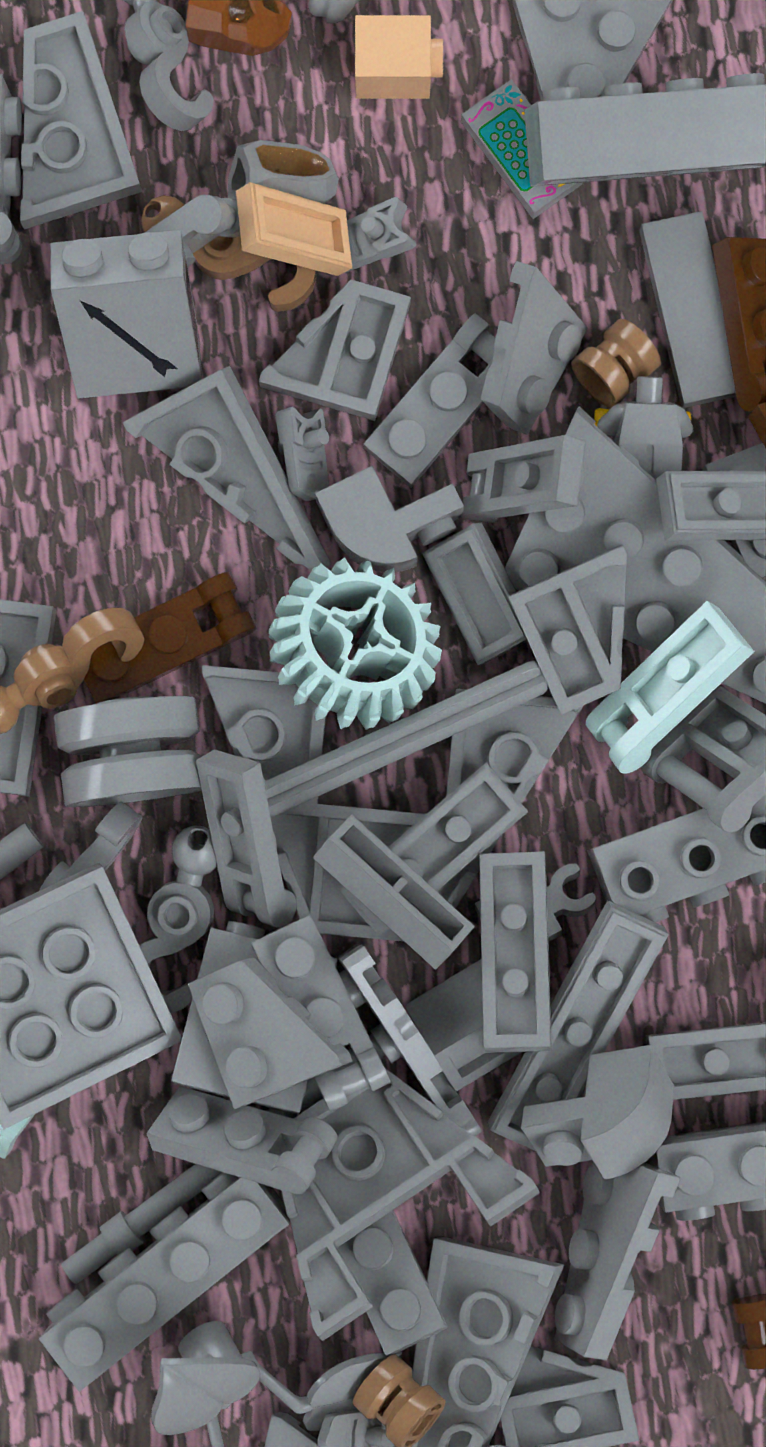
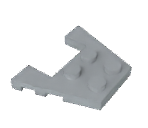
[281,1067,540,1341]

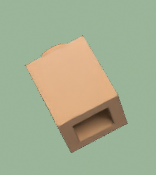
[355,15,443,99]

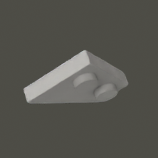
[481,261,588,435]
[259,279,411,421]
[508,545,627,715]
[188,958,352,1109]
[500,1346,639,1447]

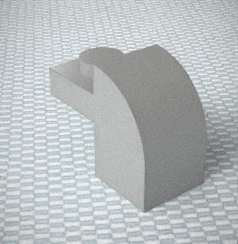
[315,466,464,572]
[521,1045,674,1180]

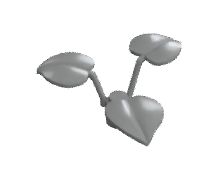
[151,1321,402,1447]

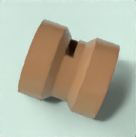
[572,319,661,408]
[352,1354,446,1447]

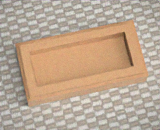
[236,182,352,276]

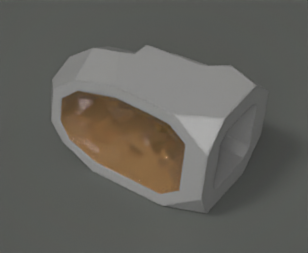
[228,140,339,204]

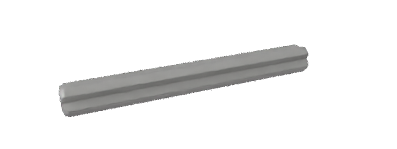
[265,661,548,817]

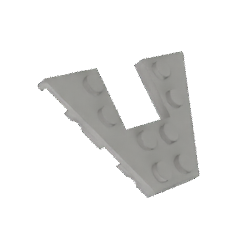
[201,665,583,941]

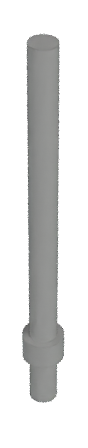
[61,1034,385,1284]

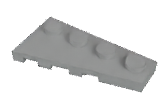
[412,1237,564,1447]

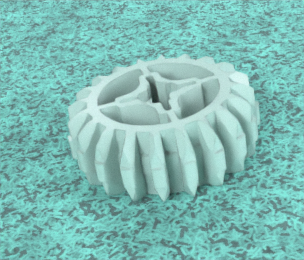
[269,557,442,730]

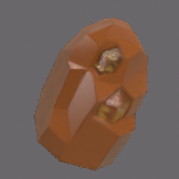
[186,0,292,56]

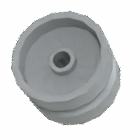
[54,696,202,807]

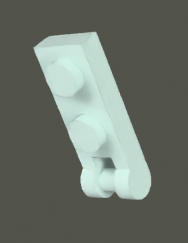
[586,601,755,774]

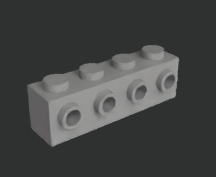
[524,73,766,187]
[587,794,766,923]
[650,1121,766,1221]
[39,1172,290,1392]

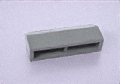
[313,814,475,970]

